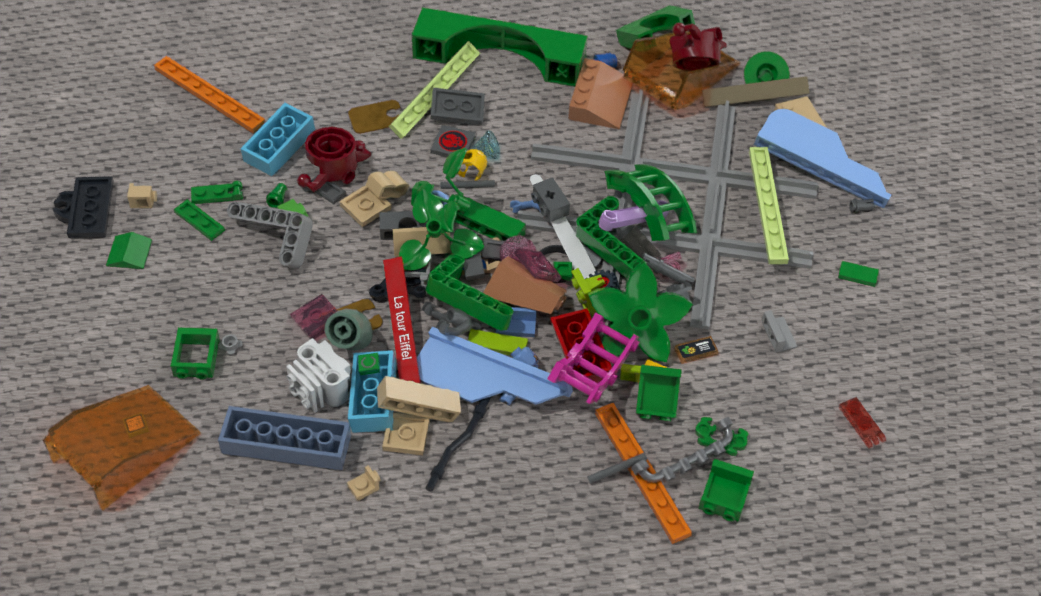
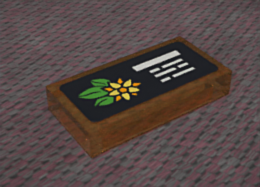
[674,336,718,364]

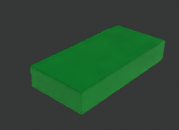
[838,261,879,287]

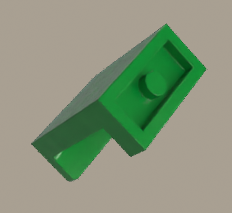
[636,365,682,421]
[698,459,754,522]

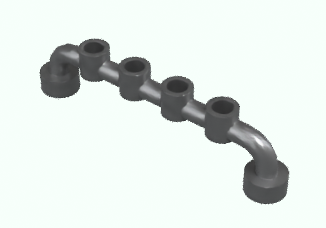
[631,417,733,483]

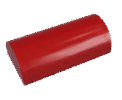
[550,308,612,383]

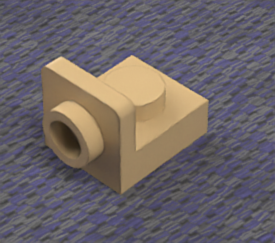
[347,465,381,501]

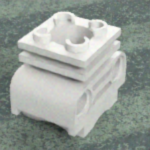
[286,338,351,413]

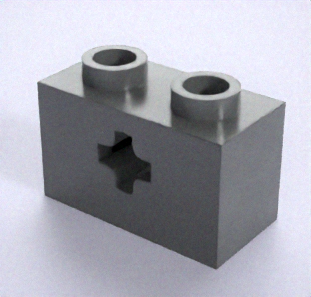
[531,177,570,223]

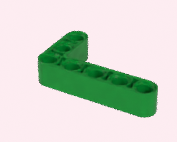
[575,196,647,278]
[426,254,514,331]

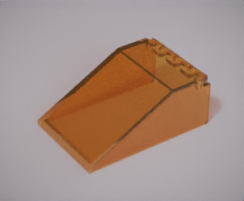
[622,31,740,110]
[43,385,201,511]

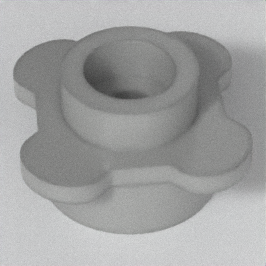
[219,334,242,355]

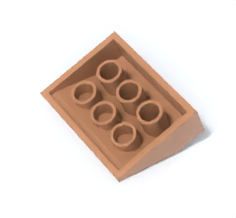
[568,58,634,129]

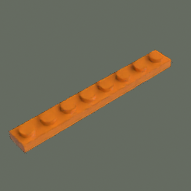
[154,56,266,134]
[595,403,692,544]

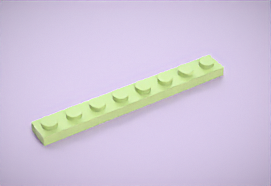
[389,41,480,139]
[749,147,789,264]

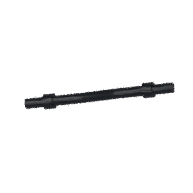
[425,397,491,492]

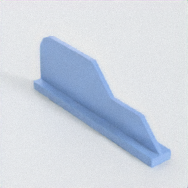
[754,109,891,208]
[417,327,573,405]

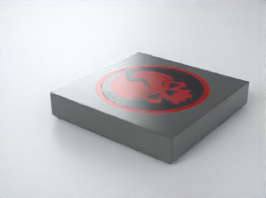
[430,125,475,157]

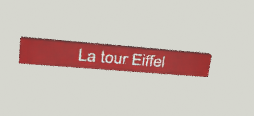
[383,256,421,384]

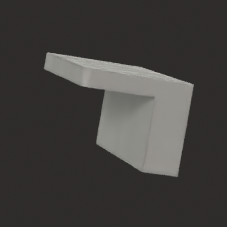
[762,310,797,353]

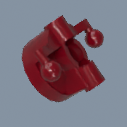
[670,23,727,71]
[297,127,372,192]

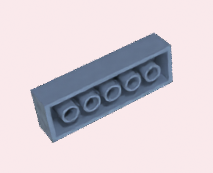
[218,406,351,470]

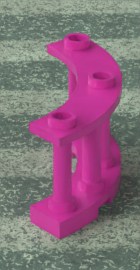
[547,313,640,404]

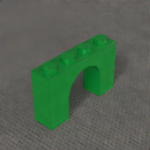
[616,5,695,51]

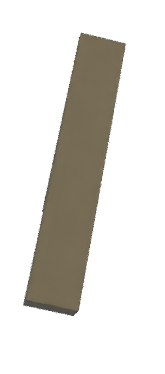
[702,76,809,107]

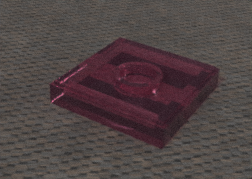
[514,248,562,282]
[290,294,337,340]

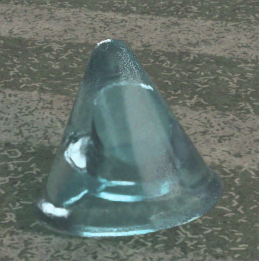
[470,130,500,159]

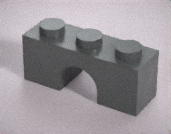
[380,211,427,240]

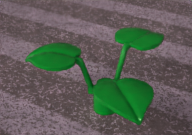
[413,148,470,232]
[399,189,484,271]

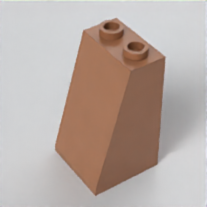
[483,256,567,314]

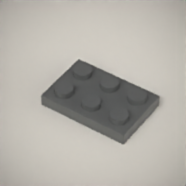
[430,87,485,125]

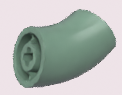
[325,309,373,351]

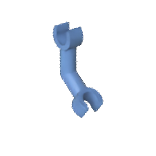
[510,200,541,213]

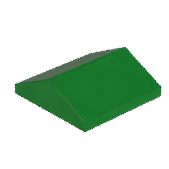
[106,232,152,270]

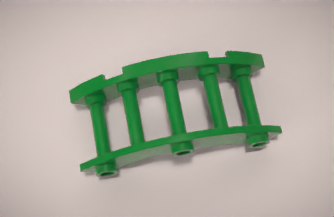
[605,164,697,241]

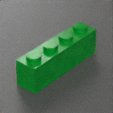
[454,196,526,244]

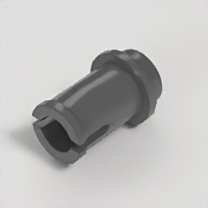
[849,198,874,213]

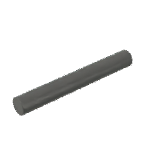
[440,180,495,189]
[587,452,648,484]

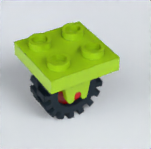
[571,268,620,318]

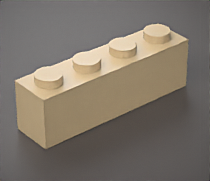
[377,376,461,422]

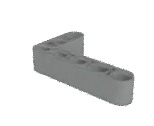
[227,202,313,269]

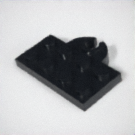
[53,176,114,238]

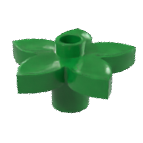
[588,260,693,362]

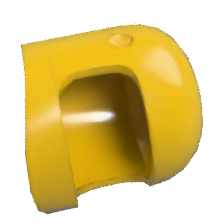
[457,149,487,181]

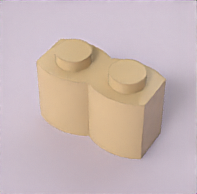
[365,171,409,199]

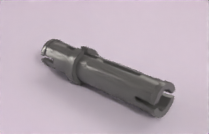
[642,252,695,286]

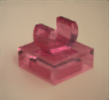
[658,252,682,270]

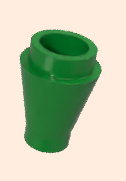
[266,183,287,209]

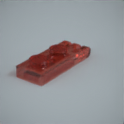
[838,397,886,448]

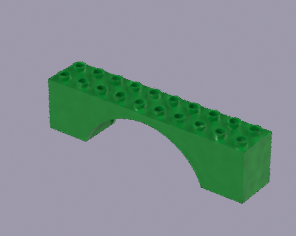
[412,7,588,87]

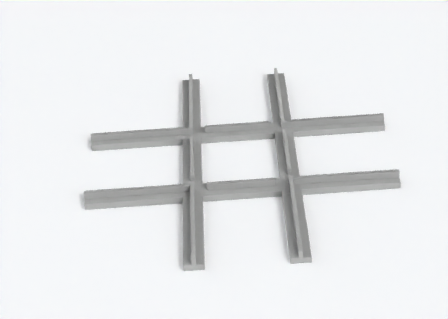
[517,89,818,330]

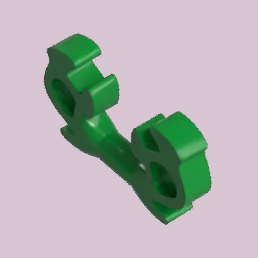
[695,417,749,456]

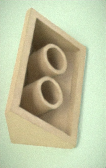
[393,227,451,257]

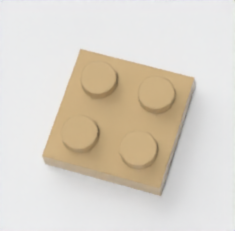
[340,185,392,227]
[382,413,430,455]

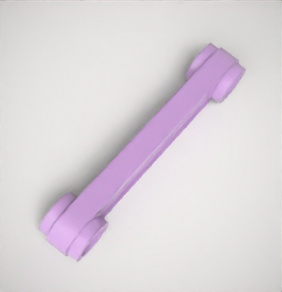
[599,200,669,231]

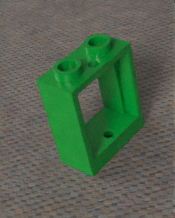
[171,327,220,380]

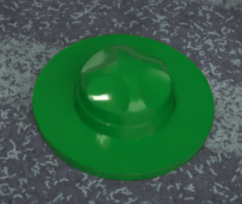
[744,51,790,84]

